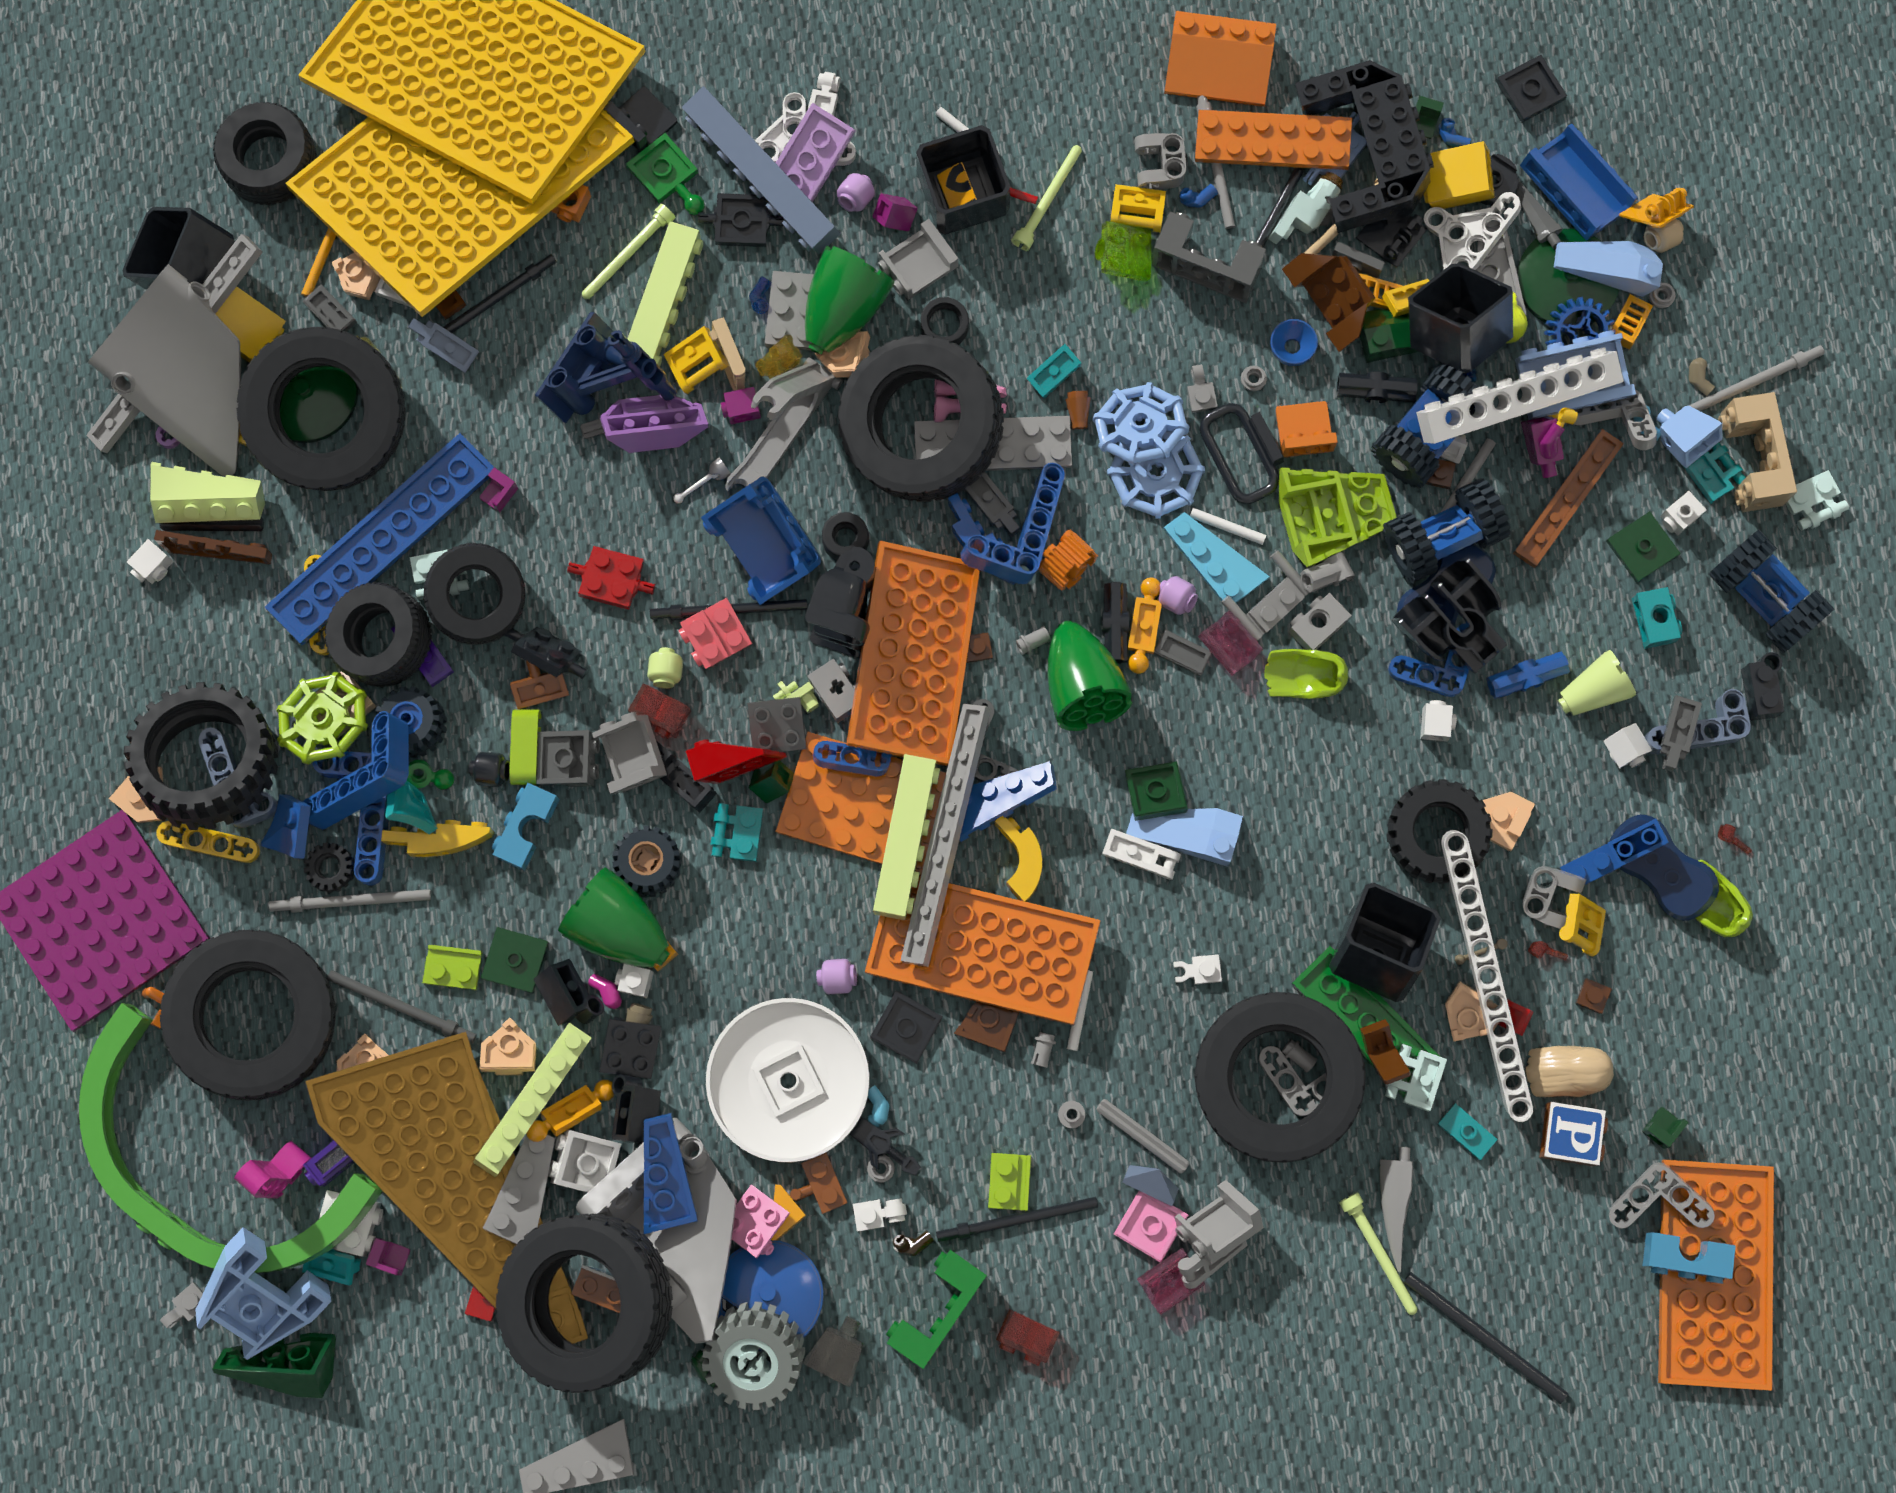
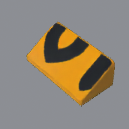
[937,162,977,209]

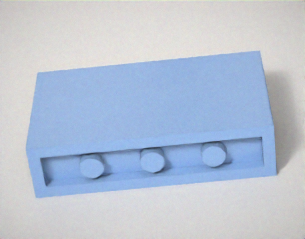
[1515,330,1636,420]

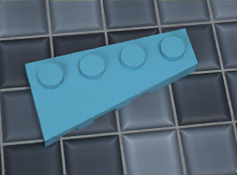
[1163,512,1270,603]

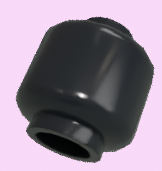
[469,752,510,787]

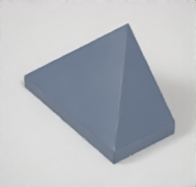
[1122,1165,1179,1206]

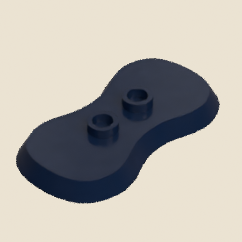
[1397,543,1496,626]
[1609,814,1719,921]

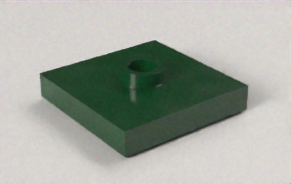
[1606,511,1681,583]
[1125,761,1187,821]
[481,927,549,993]

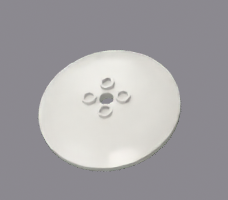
[706,998,869,1162]

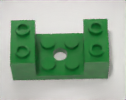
[886,1250,987,1369]

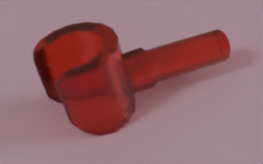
[1718,824,1752,855]
[1528,941,1568,961]

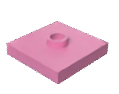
[1114,1191,1188,1263]

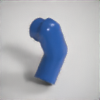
[1438,118,1471,147]
[1179,184,1218,208]

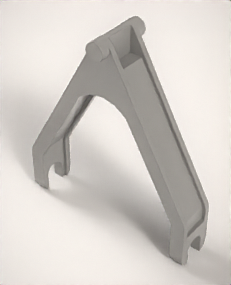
[725,357,844,491]

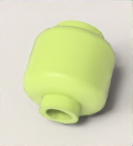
[647,648,683,689]

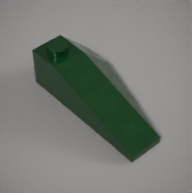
[1360,309,1419,363]
[212,1333,336,1398]

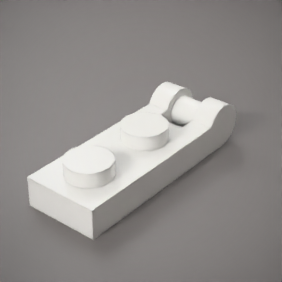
[1102,829,1181,880]

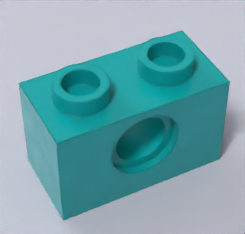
[1632,587,1682,649]

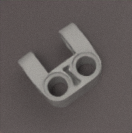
[1134,133,1186,190]
[1522,866,1586,929]

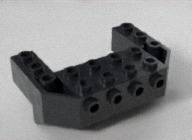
[1295,60,1434,233]

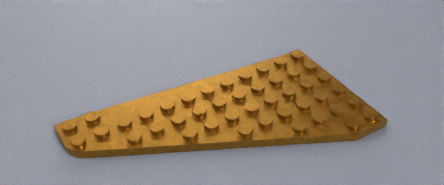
[306,1032,588,1344]

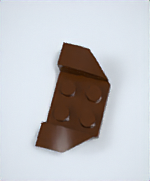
[1282,253,1375,352]

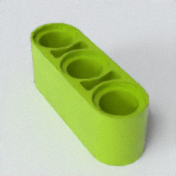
[509,710,541,785]

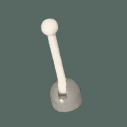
[673,457,731,503]

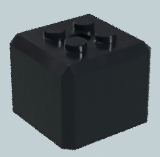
[916,125,1011,235]
[122,207,235,290]
[1408,263,1513,374]
[1329,883,1441,1002]

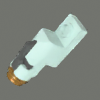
[1268,172,1343,244]

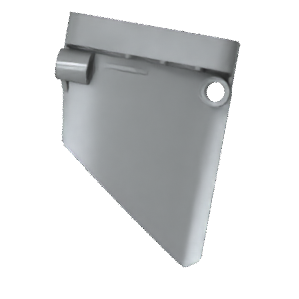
[87,264,241,476]

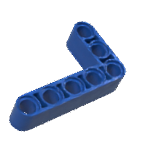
[961,463,1065,584]
[302,711,409,830]
[313,751,389,886]

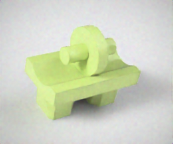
[773,681,819,713]

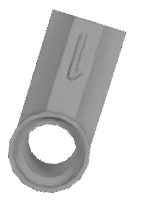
[1300,552,1355,593]

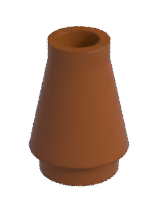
[1065,391,1091,429]

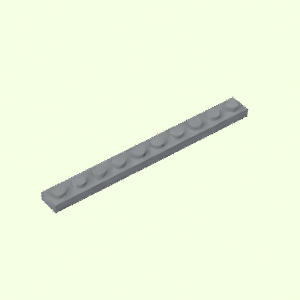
[86,233,263,453]
[900,704,991,967]

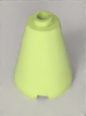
[1558,650,1636,716]

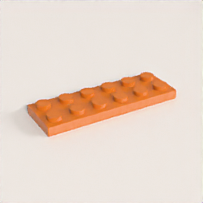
[1195,110,1352,170]

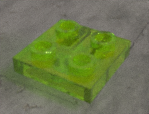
[1095,221,1151,281]

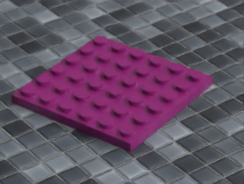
[0,810,210,1032]

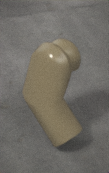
[1689,358,1715,397]

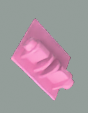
[732,1185,790,1258]

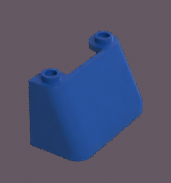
[701,476,821,605]

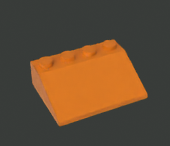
[1164,11,1276,107]

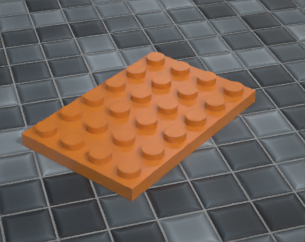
[776,732,946,876]

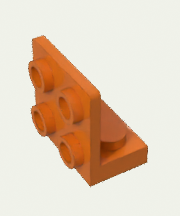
[1275,401,1337,457]

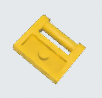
[1110,184,1166,233]
[664,326,729,394]
[1559,894,1606,956]

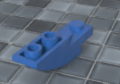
[948,493,1016,585]
[1560,818,1669,885]

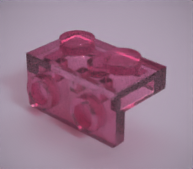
[1198,611,1263,676]
[1137,1248,1205,1314]

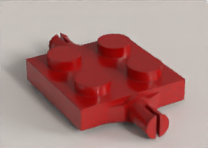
[567,546,656,610]

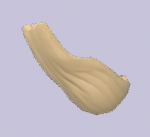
[1526,1046,1614,1097]

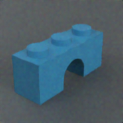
[492,783,560,871]
[1643,1232,1736,1284]

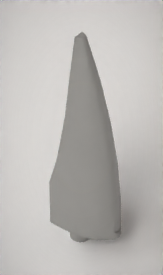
[1380,1147,1413,1272]

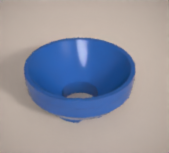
[1270,319,1318,366]

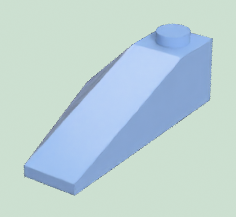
[1554,241,1663,297]
[1126,808,1243,867]

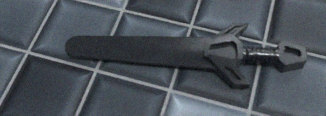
[849,1117,922,1176]

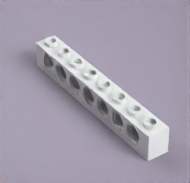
[1416,348,1624,444]

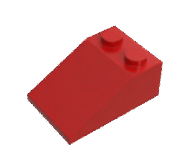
[686,739,787,784]

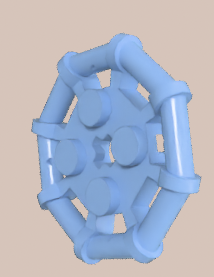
[1093,382,1190,466]
[1107,430,1205,519]

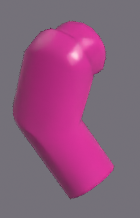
[588,974,622,1009]

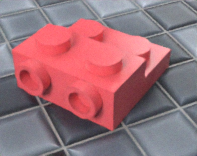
[678,598,753,669]

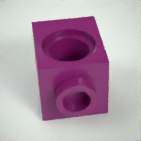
[721,387,761,425]

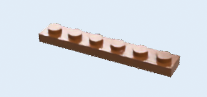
[1513,429,1624,568]

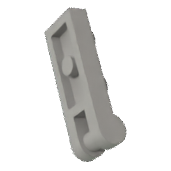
[1178,1241,1247,1289]

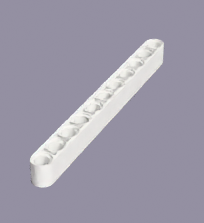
[1441,830,1533,1122]

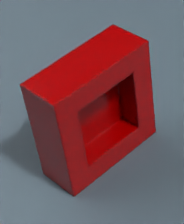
[1498,999,1533,1036]

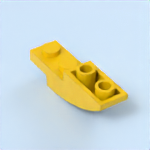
[381,820,494,857]

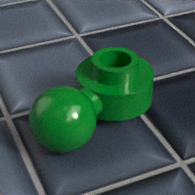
[407,760,454,790]

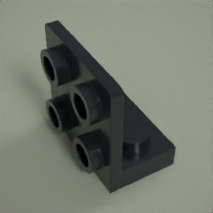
[604,86,678,152]

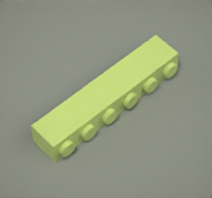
[628,221,703,366]
[873,754,940,920]
[473,1023,591,1177]

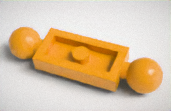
[1127,577,1162,674]
[526,1079,614,1142]

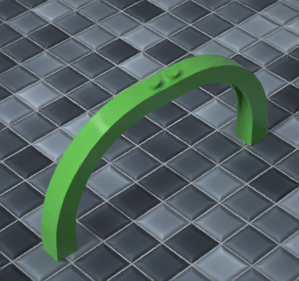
[79,1003,383,1273]

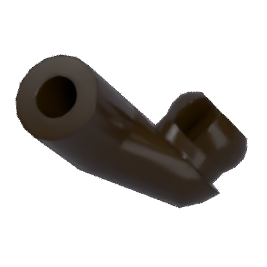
[893,1230,935,1256]

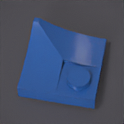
[261,794,311,858]

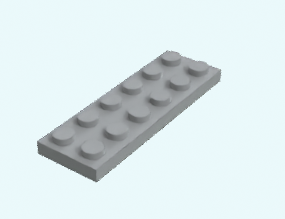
[915,416,1072,471]

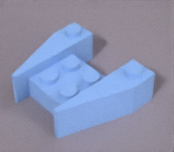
[195,1227,331,1360]

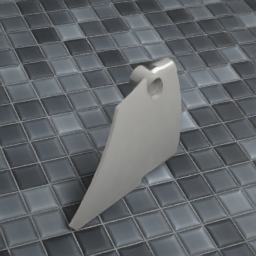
[576,1118,736,1344]

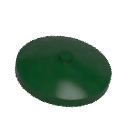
[1517,229,1619,325]
[280,366,358,443]

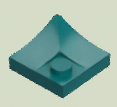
[385,781,438,835]

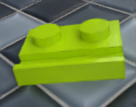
[422,945,483,990]
[988,1153,1031,1211]

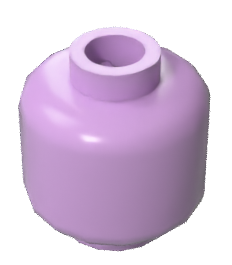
[837,173,875,212]
[1159,576,1198,615]
[816,959,857,994]

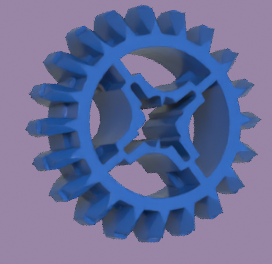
[1544,297,1616,346]

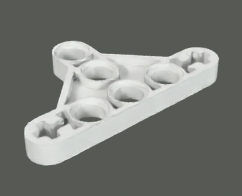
[755,92,856,166]
[1424,192,1521,270]

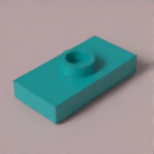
[1437,1103,1498,1160]

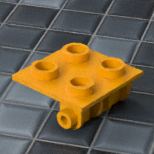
[1619,188,1694,228]

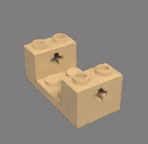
[1718,392,1797,512]

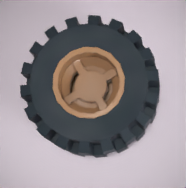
[612,826,681,897]

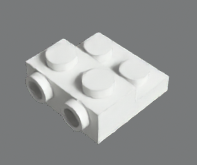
[548,1130,621,1192]
[319,1190,383,1257]

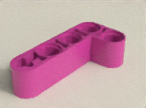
[234,1141,312,1198]

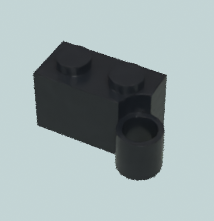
[1741,652,1784,721]
[533,958,604,1026]
[611,1074,661,1144]

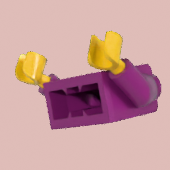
[1521,407,1578,478]

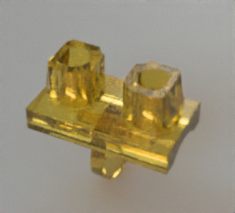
[755,335,802,379]

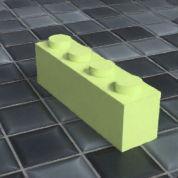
[150,462,265,523]

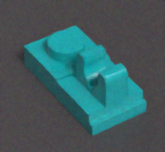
[1027,344,1082,398]
[302,1249,361,1286]

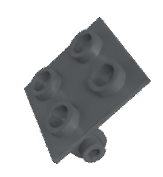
[747,697,806,752]

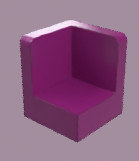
[872,193,918,231]
[480,467,519,513]
[366,1238,410,1276]

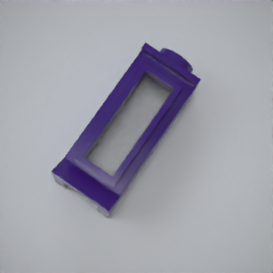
[303,1141,355,1187]

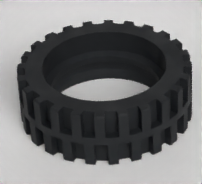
[123,682,279,831]

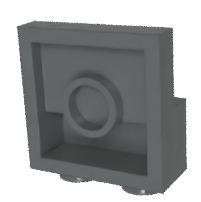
[536,730,600,787]

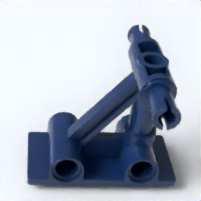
[535,312,677,423]

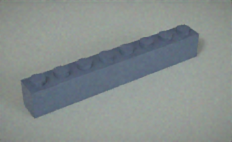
[682,86,841,254]

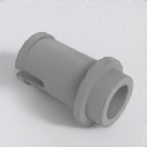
[1016,626,1051,655]
[1031,1032,1056,1068]
[1281,1039,1317,1073]

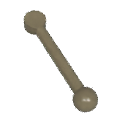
[1455,939,1508,965]

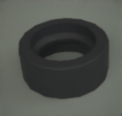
[920,297,969,345]

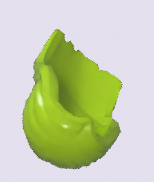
[1264,649,1348,699]
[1696,860,1753,937]

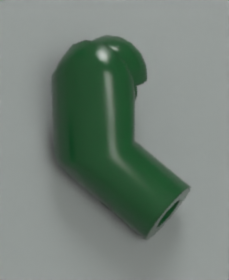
[691,1350,715,1388]

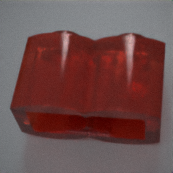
[628,684,691,739]
[996,1309,1060,1366]

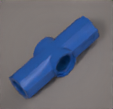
[1486,651,1570,699]

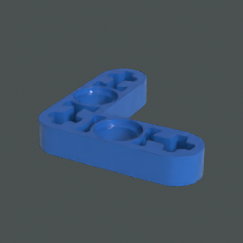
[1388,623,1469,697]
[813,741,891,776]

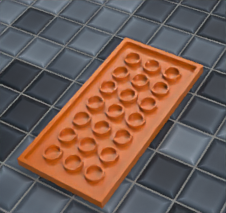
[846,541,980,766]
[865,876,1101,1026]
[1658,1160,1774,1391]

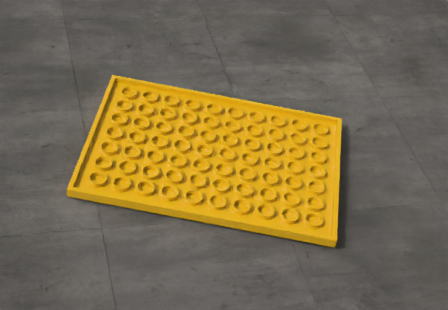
[298,0,645,204]
[286,109,634,317]

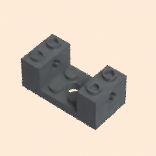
[1152,212,1266,304]

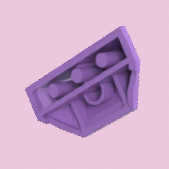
[600,395,708,453]

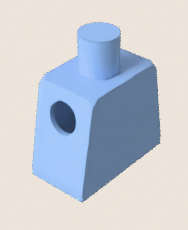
[1657,406,1723,468]

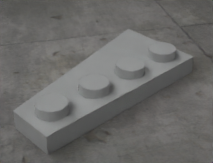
[1477,218,1527,315]
[483,1135,555,1244]
[519,1419,634,1493]

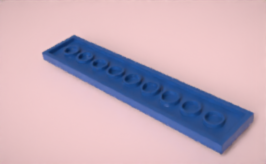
[265,433,494,646]

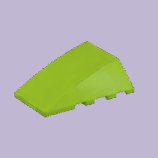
[1279,468,1397,568]

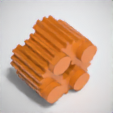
[1038,529,1098,591]

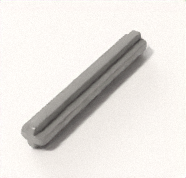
[1096,1099,1189,1174]

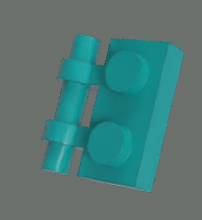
[1681,442,1746,504]
[710,803,764,862]

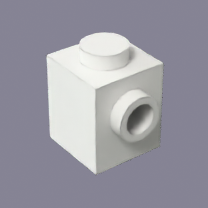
[1660,491,1706,536]
[127,539,174,584]
[1420,700,1457,742]
[1604,723,1652,768]
[615,964,654,998]

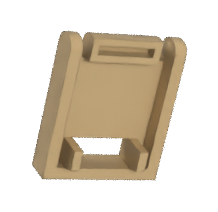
[709,317,745,391]

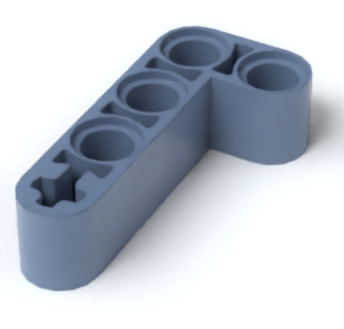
[1644,689,1751,754]
[198,728,278,828]

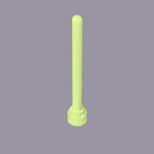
[1011,145,1082,251]
[582,203,676,299]
[1339,1192,1417,1315]

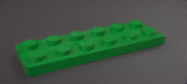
[1291,946,1440,1098]

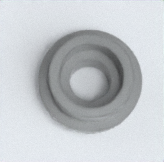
[1649,283,1676,308]
[1241,366,1267,392]
[1058,1101,1085,1128]
[867,1155,895,1183]

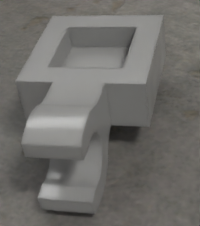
[1187,364,1218,413]
[160,1282,203,1329]

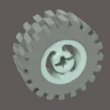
[702,1302,805,1410]

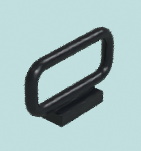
[1199,403,1284,504]

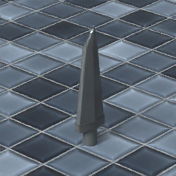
[1516,182,1563,249]

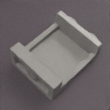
[877,219,958,300]
[592,712,667,794]
[1174,1180,1264,1264]

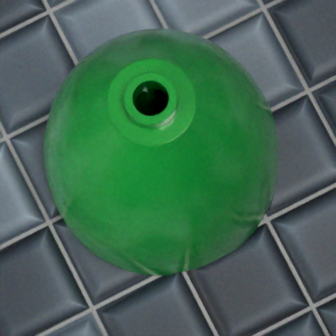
[805,246,895,355]
[1048,621,1132,731]
[558,867,670,968]

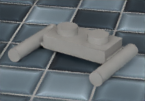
[1221,550,1310,642]

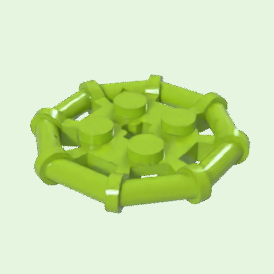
[276,672,368,765]

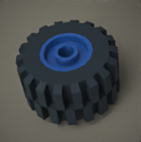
[374,686,447,758]

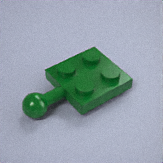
[626,133,705,215]

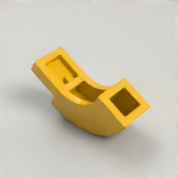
[995,816,1042,902]

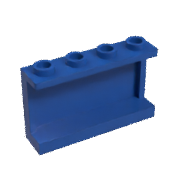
[1520,124,1638,241]

